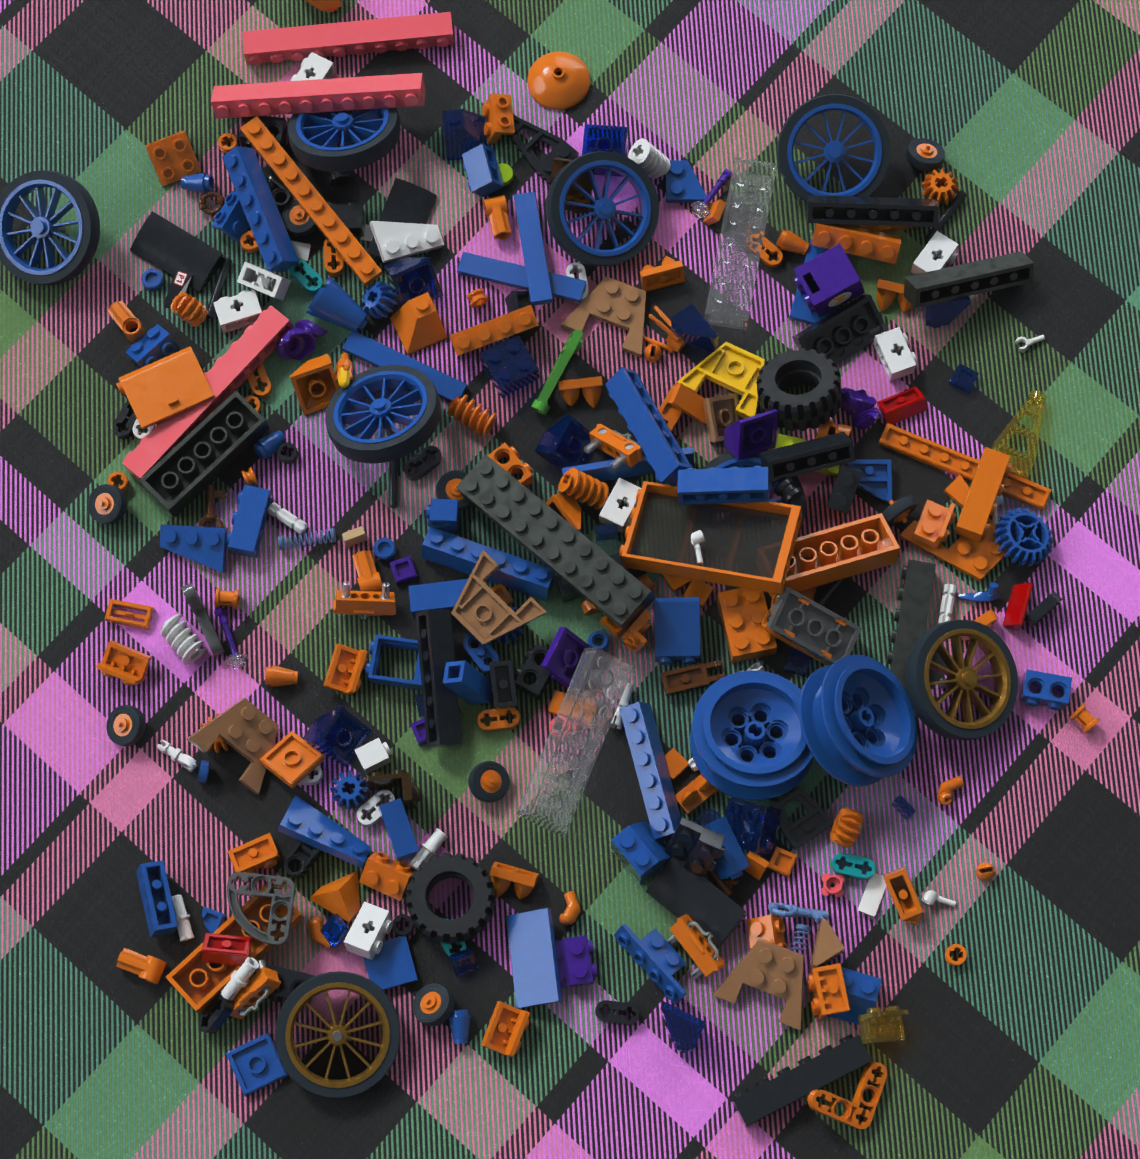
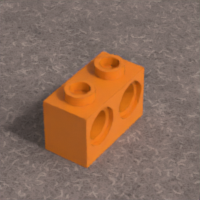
[488,443,533,487]

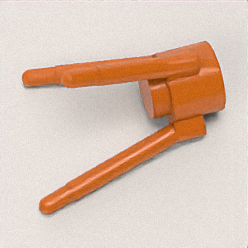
[643,306,688,353]

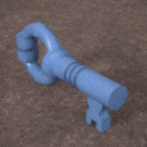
[768,902,828,922]

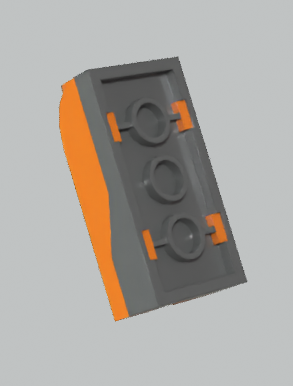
[762,587,862,666]

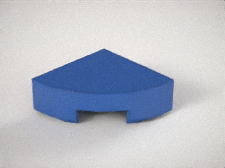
[202,906,226,934]

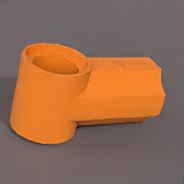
[484,195,512,240]
[107,301,145,343]
[352,550,382,592]
[116,948,167,985]

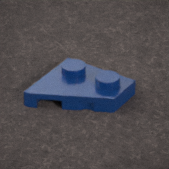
[666,160,707,203]
[848,460,892,503]

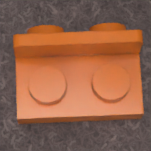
[912,499,956,548]
[621,610,653,652]

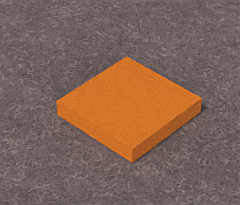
[260,731,325,789]

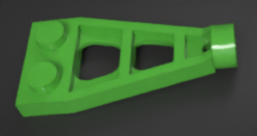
[531,329,584,415]

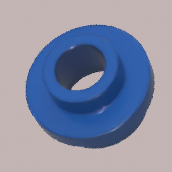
[588,631,610,653]

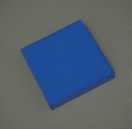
[363,935,418,991]
[226,1032,288,1097]

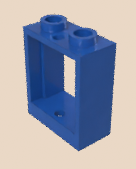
[365,634,422,690]

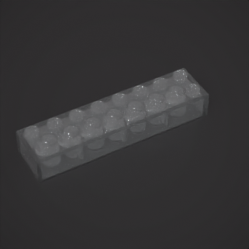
[704,157,777,331]
[517,647,634,834]

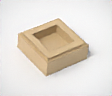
[342,526,367,548]

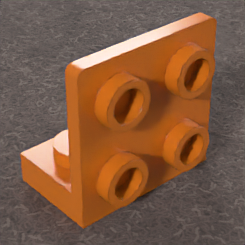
[145,130,201,186]
[806,963,850,1021]

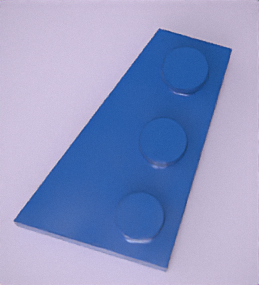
[160,524,228,573]

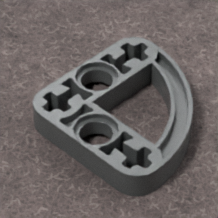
[227,872,296,946]

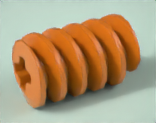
[447,394,497,438]
[558,468,609,510]

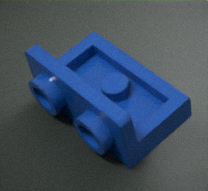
[211,191,250,242]
[125,324,180,368]

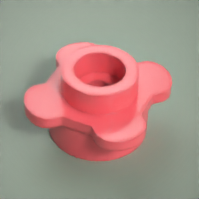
[821,873,845,897]

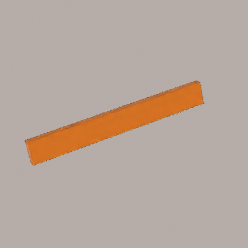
[878,423,1052,511]

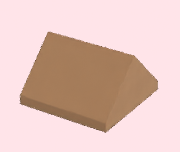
[702,393,741,442]
[809,919,845,972]

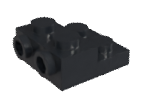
[665,817,725,876]

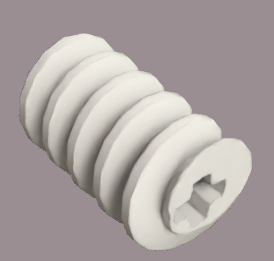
[628,138,671,179]
[160,614,206,664]

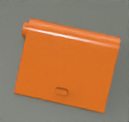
[116,346,215,429]

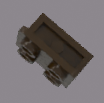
[545,157,595,214]
[365,770,420,809]

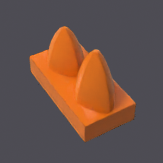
[639,256,685,292]
[876,279,913,312]
[558,376,603,408]
[675,774,719,815]
[490,861,539,900]

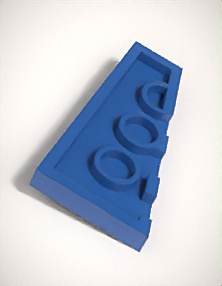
[278,795,371,868]

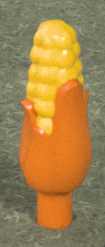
[335,353,353,388]

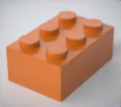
[717,588,777,663]

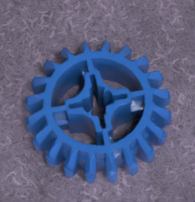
[993,508,1054,567]

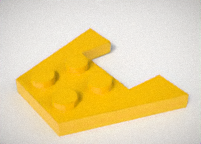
[676,342,765,418]

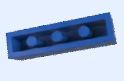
[677,466,770,505]

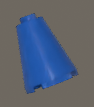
[306,277,369,332]

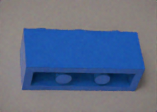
[226,485,273,558]
[408,579,468,618]
[136,860,178,938]

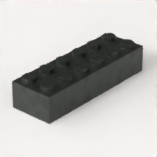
[139,391,270,518]

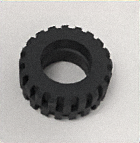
[756,348,842,432]
[406,852,496,945]

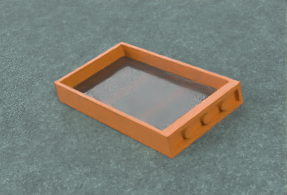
[619,481,802,594]

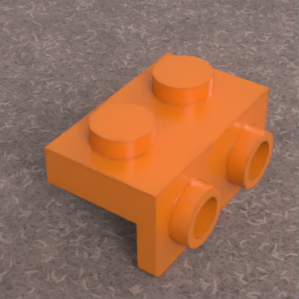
[482,94,515,144]
[96,640,152,686]
[323,643,368,695]
[228,833,281,874]
[359,852,416,901]
[746,915,788,949]
[481,1001,530,1057]

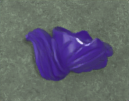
[277,320,328,361]
[841,387,880,430]

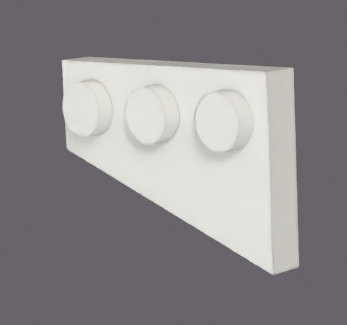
[369,221,444,263]

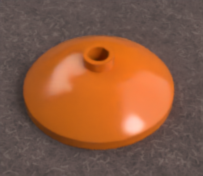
[527,51,590,110]

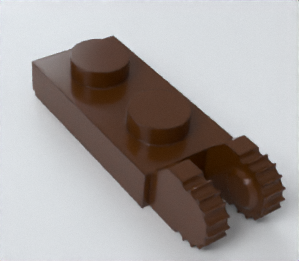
[660,661,726,696]

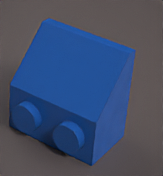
[826,967,882,1028]

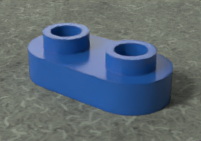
[463,633,500,673]

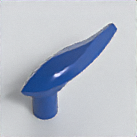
[957,582,1000,602]

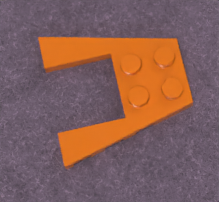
[899,475,1005,582]

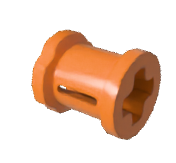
[214,588,240,610]
[1069,704,1100,734]

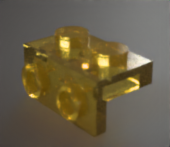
[858,1006,909,1044]

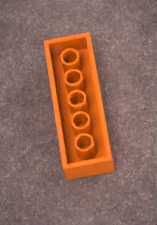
[756,513,900,598]
[166,883,304,1015]

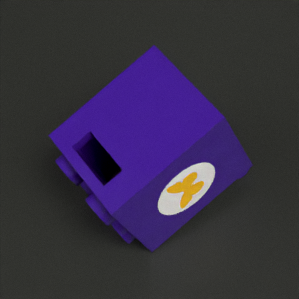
[793,244,865,318]

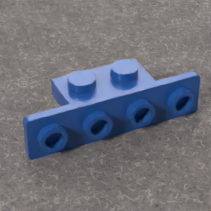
[614,924,687,1005]

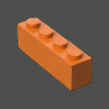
[811,223,901,264]
[449,305,539,356]
[954,447,1012,542]

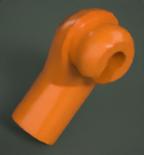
[937,776,964,805]
[559,891,581,926]
[308,916,335,949]

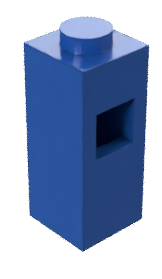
[443,661,492,705]
[377,798,419,861]
[703,816,750,880]

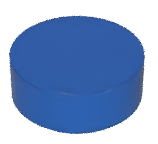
[141,269,164,291]
[373,538,396,561]
[197,760,211,783]

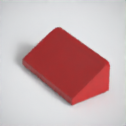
[877,386,927,425]
[1003,583,1033,631]
[201,933,252,966]

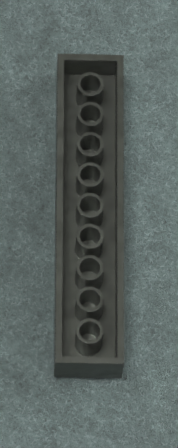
[456,454,655,632]

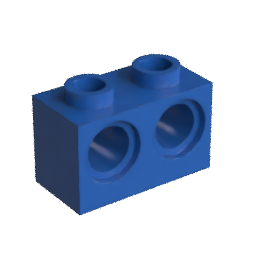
[426,499,460,534]
[1020,669,1072,711]

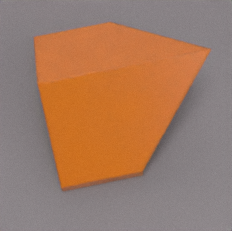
[310,871,360,923]

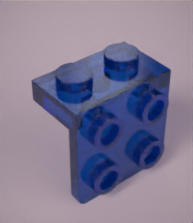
[725,797,782,854]

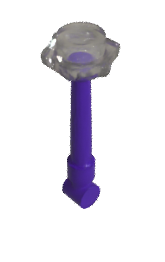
[691,168,733,218]
[214,607,248,669]

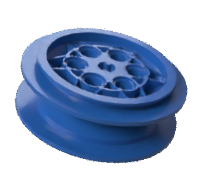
[799,655,918,787]
[690,670,814,801]

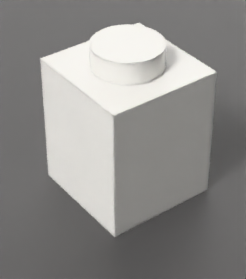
[354,738,392,774]

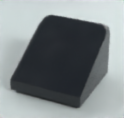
[505,291,535,313]

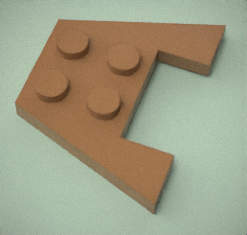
[562,276,646,358]
[451,550,547,646]
[187,698,279,794]
[713,938,804,1030]

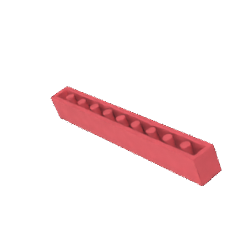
[242,12,454,65]
[211,73,426,119]
[122,306,293,480]

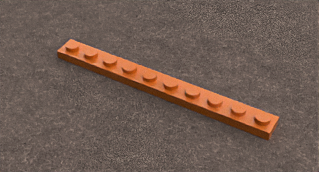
[240,116,383,287]

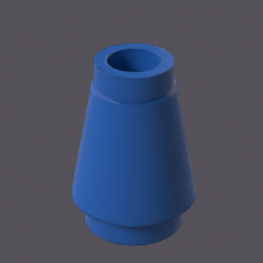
[181,172,214,193]
[253,430,287,460]
[448,1009,471,1044]

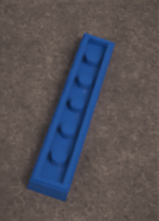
[514,192,553,306]
[457,252,587,303]
[342,331,468,402]
[562,447,695,482]

